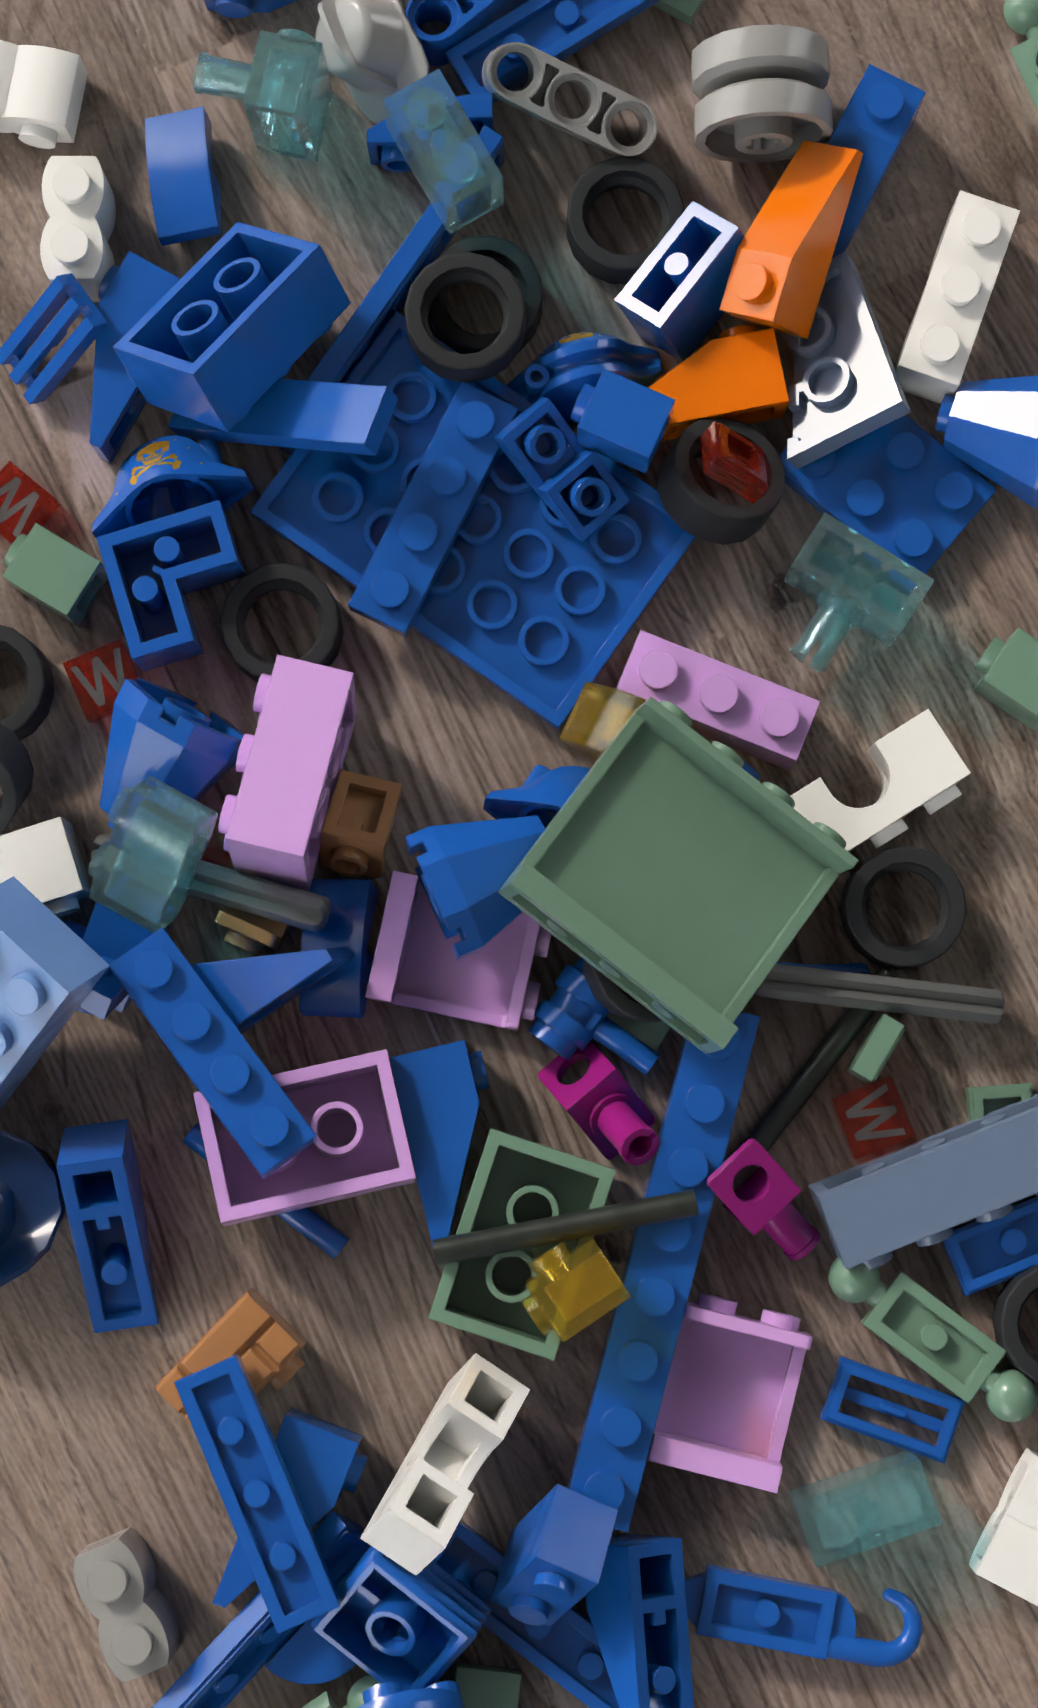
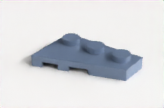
[787,251,911,469]

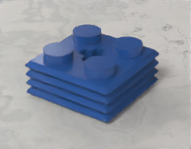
[310,1546,491,1691]

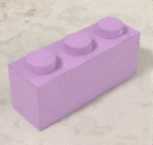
[614,630,820,771]

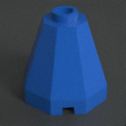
[936,375,1038,509]
[99,678,244,842]
[405,815,546,960]

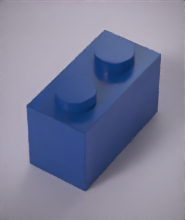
[615,201,744,362]
[490,1484,618,1627]

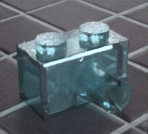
[194,29,333,162]
[784,512,935,673]

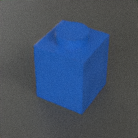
[570,369,675,474]

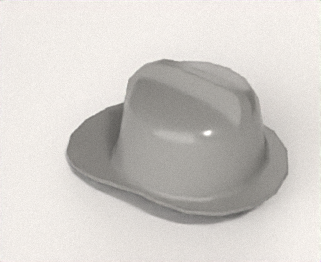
[315,0,429,124]

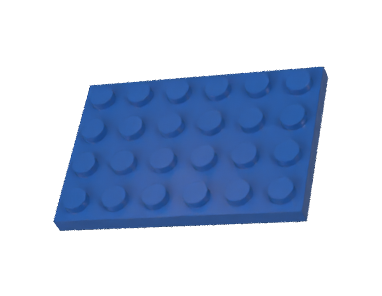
[250,310,696,731]

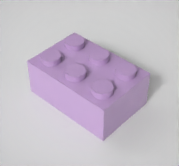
[218,654,357,891]
[193,1049,416,1226]

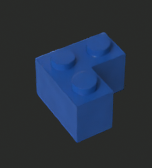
[96,500,246,672]

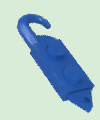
[685,1564,923,1668]

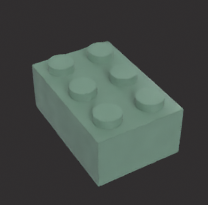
[428,1128,616,1361]

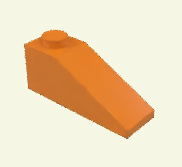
[719,140,863,339]
[649,325,789,441]

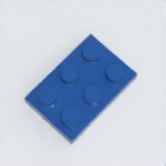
[779,415,996,589]

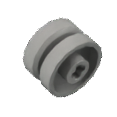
[691,24,833,163]

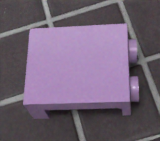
[365,871,552,1031]
[647,1293,813,1493]

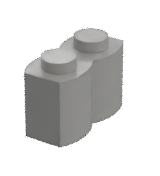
[74,1527,180,1683]

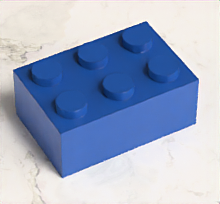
[113,222,351,432]

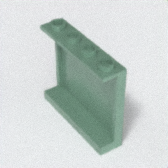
[498,696,859,1054]

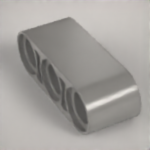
[481,42,658,156]

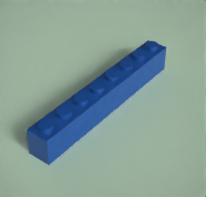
[567,1012,760,1532]

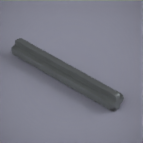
[90,833,331,932]
[754,964,1004,1024]

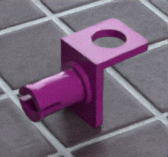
[538,1041,659,1166]
[707,1139,821,1261]

